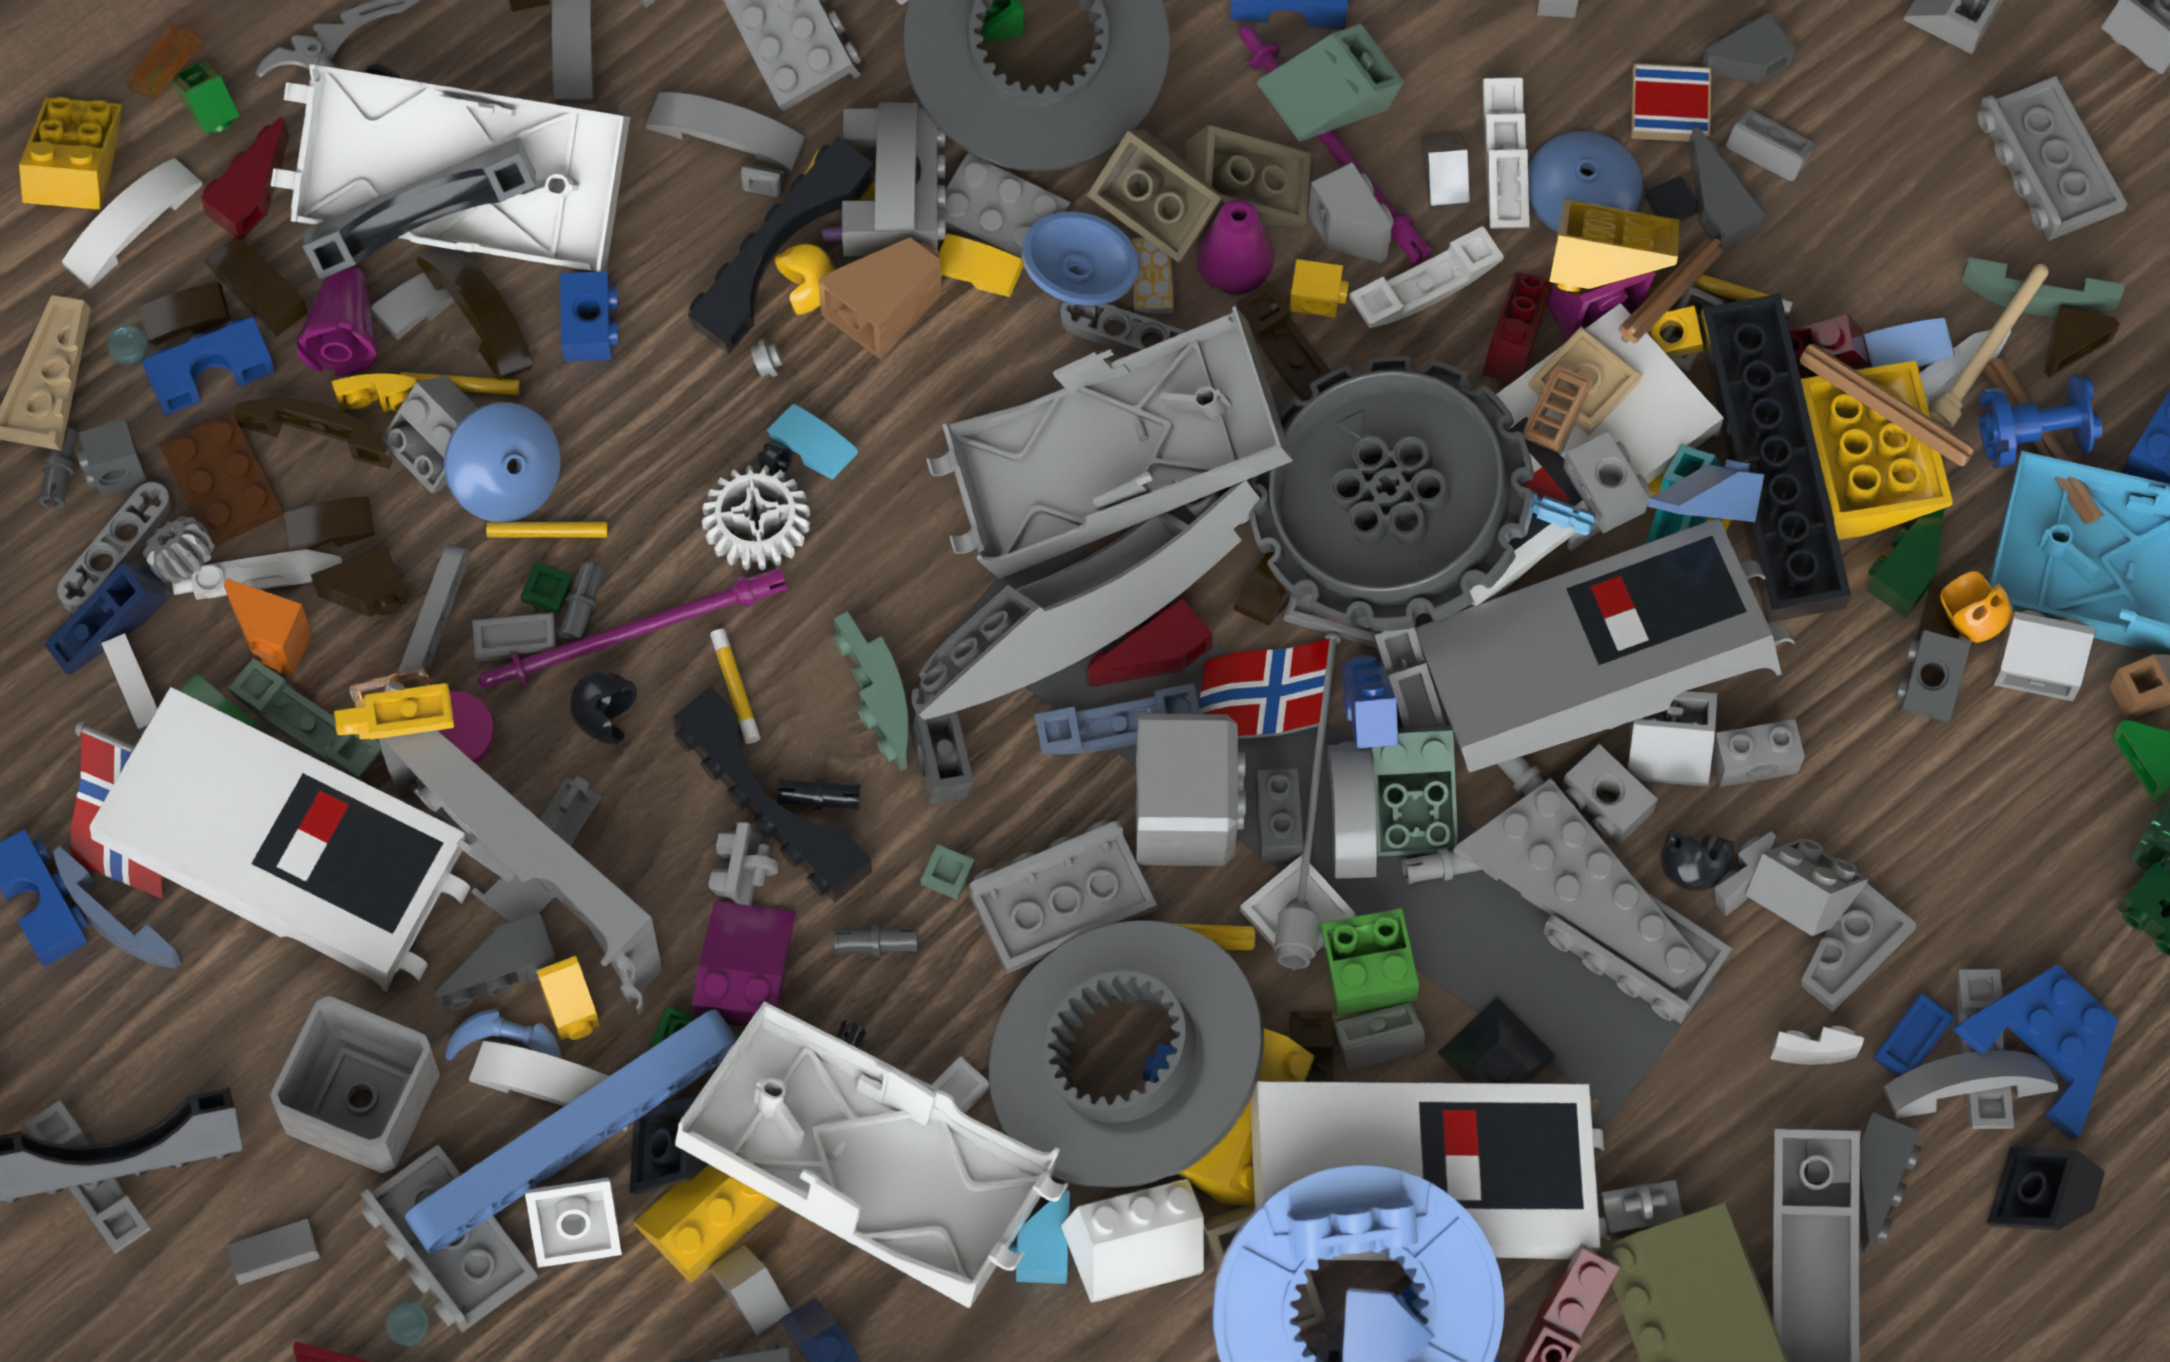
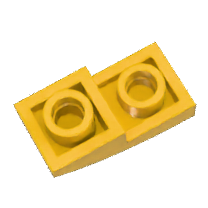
[938,233,1024,297]
[331,374,416,413]

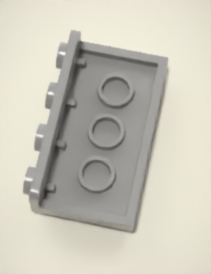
[723,0,862,112]
[1977,76,2127,241]
[969,820,1157,974]
[1543,892,1733,1024]
[360,1144,538,1333]

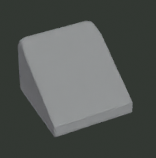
[741,165,786,197]

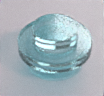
[107,326,148,365]
[386,1303,429,1346]

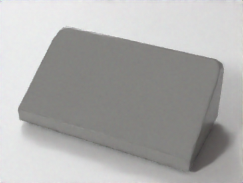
[1726,109,1816,181]
[1332,1002,1426,1071]
[227,1219,320,1285]

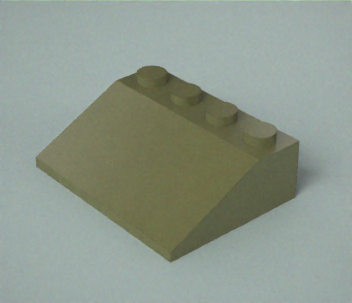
[1599,1203,1788,1362]

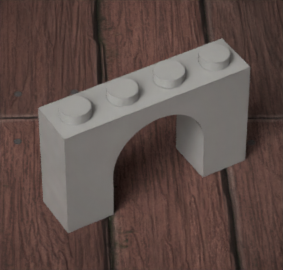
[842,108,946,257]

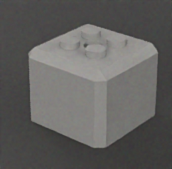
[1136,714,1246,866]
[270,996,440,1173]

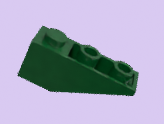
[1867,508,1945,618]

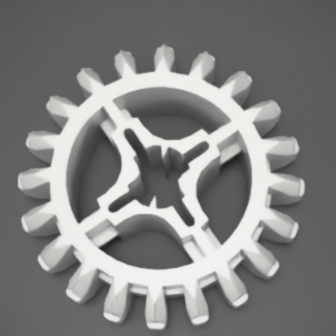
[702,464,810,571]

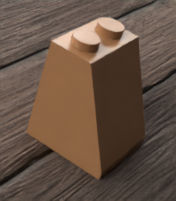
[818,237,942,360]

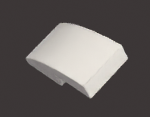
[1770,1026,1864,1065]

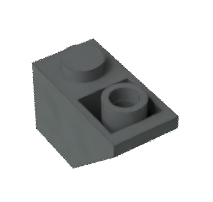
[1701,13,1795,84]

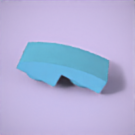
[767,404,858,480]

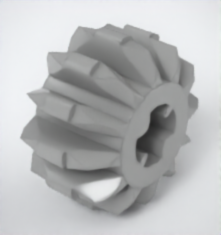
[143,516,215,584]

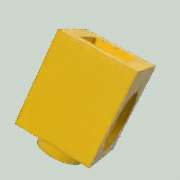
[1290,259,1349,318]
[1647,306,1703,359]

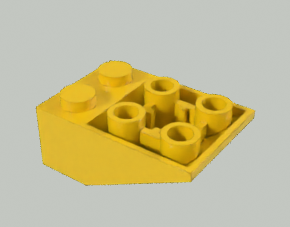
[19,97,123,210]

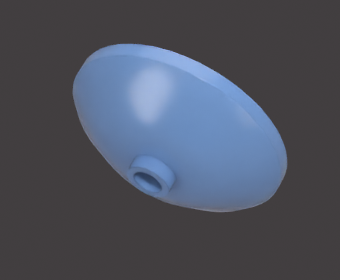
[1528,131,1643,232]
[1022,211,1139,306]
[444,402,561,522]

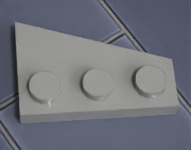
[1801,883,1916,1012]

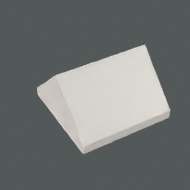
[525,1177,621,1267]

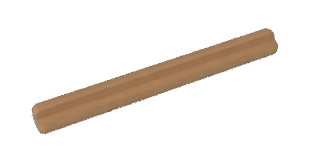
[1619,237,1723,343]
[1800,344,1975,466]
[1983,357,2103,524]

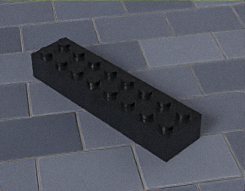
[1698,293,1851,623]

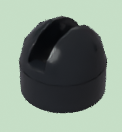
[757,442,792,475]

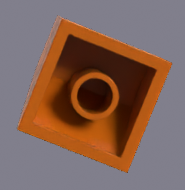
[223,578,312,677]

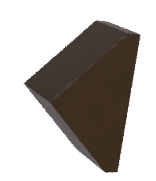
[2044,306,2120,378]

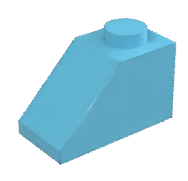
[1009,1191,1070,1284]

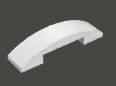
[62,158,203,289]
[1349,226,1504,328]
[469,1041,629,1131]

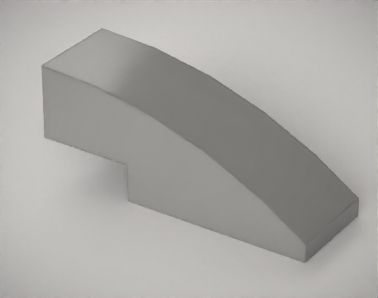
[1371,627,1445,727]

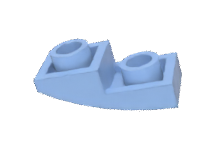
[1864,318,1955,367]

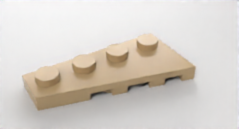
[0,295,91,451]

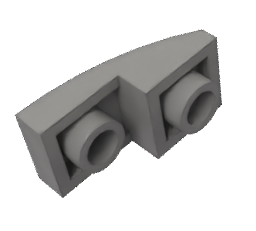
[1715,831,1777,917]

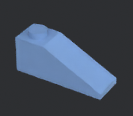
[1647,459,1764,522]

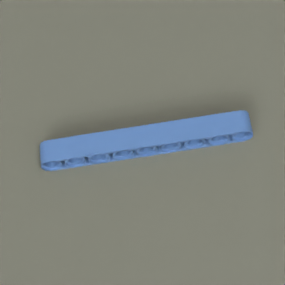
[405,1009,738,1254]

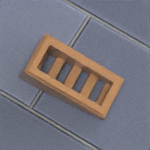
[1522,365,1594,455]

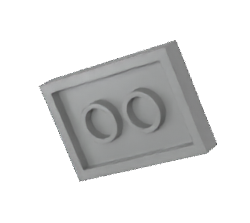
[938,153,1071,259]

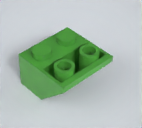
[1321,908,1419,1016]

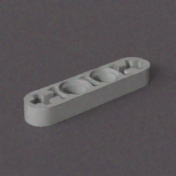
[1060,301,1187,355]
[57,482,172,613]
[397,544,469,689]

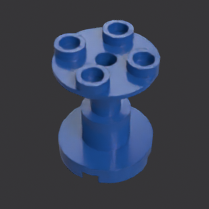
[1978,374,2102,468]

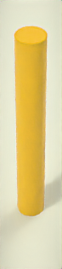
[400,372,520,396]
[486,522,608,538]

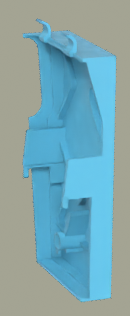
[1988,451,2170,655]

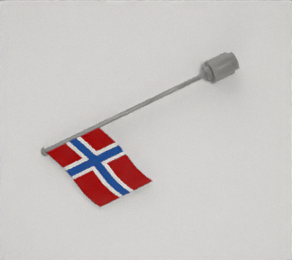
[1199,632,1341,969]
[70,721,164,899]

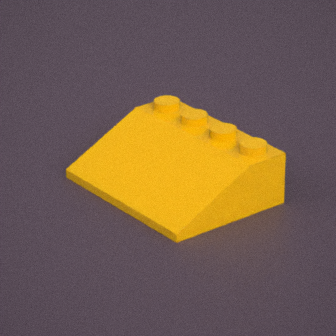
[1550,199,1680,292]
[1801,361,1953,540]

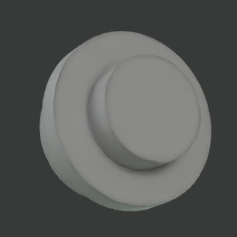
[751,338,783,377]

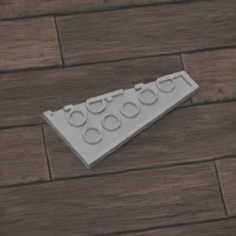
[1453,778,1707,993]

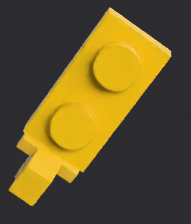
[334,683,454,740]

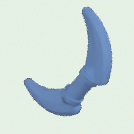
[445,1009,562,1061]

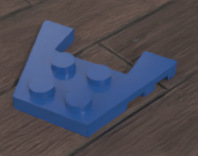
[1952,965,2118,1139]

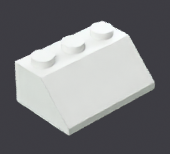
[1061,1179,1204,1303]

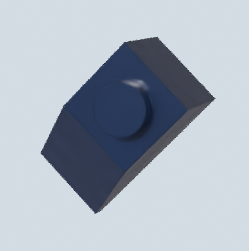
[780,1298,860,1362]

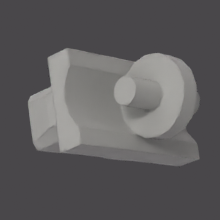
[708,823,780,906]
[1601,1180,1684,1236]

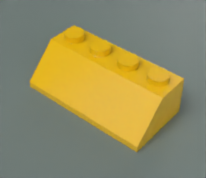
[1178,1028,1314,1206]
[633,1164,779,1284]

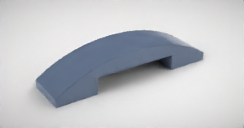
[1035,683,1200,755]
[53,846,182,969]

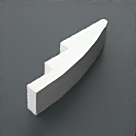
[1482,78,1529,229]

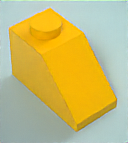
[537,956,600,1040]

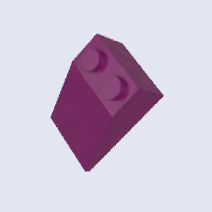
[1547,271,1655,342]
[692,901,796,1027]

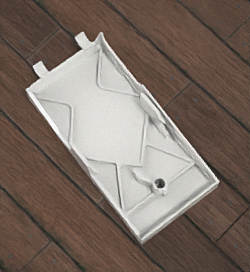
[271,64,630,272]

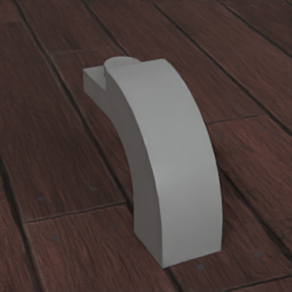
[1327,741,1377,878]

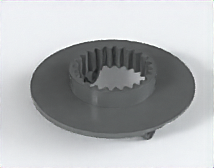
[903,0,1170,171]
[989,920,1264,1188]

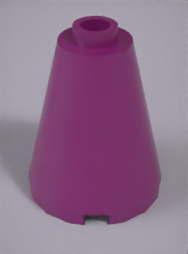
[1196,200,1274,294]
[297,266,377,377]

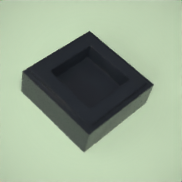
[1645,176,1699,221]

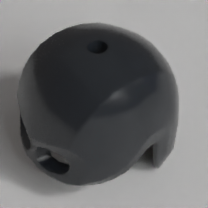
[570,671,637,744]
[1660,830,1734,891]

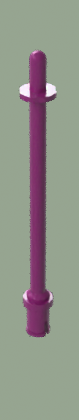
[1238,26,1433,265]
[478,566,787,688]

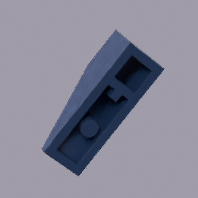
[44,562,171,675]

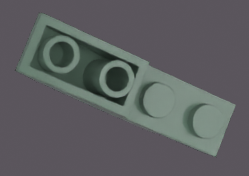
[831,611,909,772]

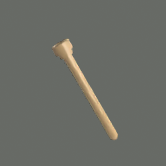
[1928,264,2049,428]

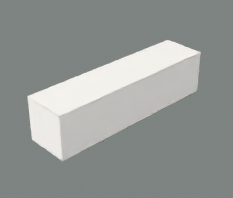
[101,633,157,737]

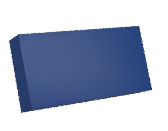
[1873,992,1956,1077]

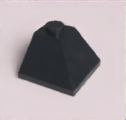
[1438,997,1556,1084]
[629,1097,709,1195]
[1987,1147,2105,1230]

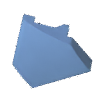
[1342,1288,1435,1362]

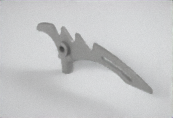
[256,0,421,77]

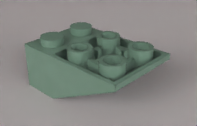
[1257,24,1404,142]
[1368,725,1458,857]

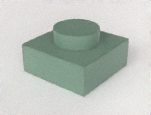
[921,844,975,900]

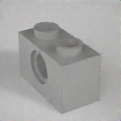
[1563,431,1650,533]
[1712,719,1805,788]
[1561,744,1658,845]

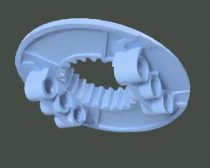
[1212,1164,1504,1362]

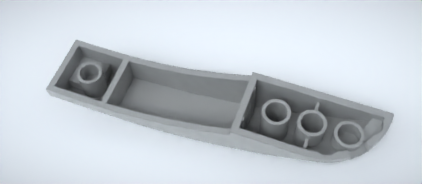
[912,480,1261,720]
[1772,1129,1860,1362]

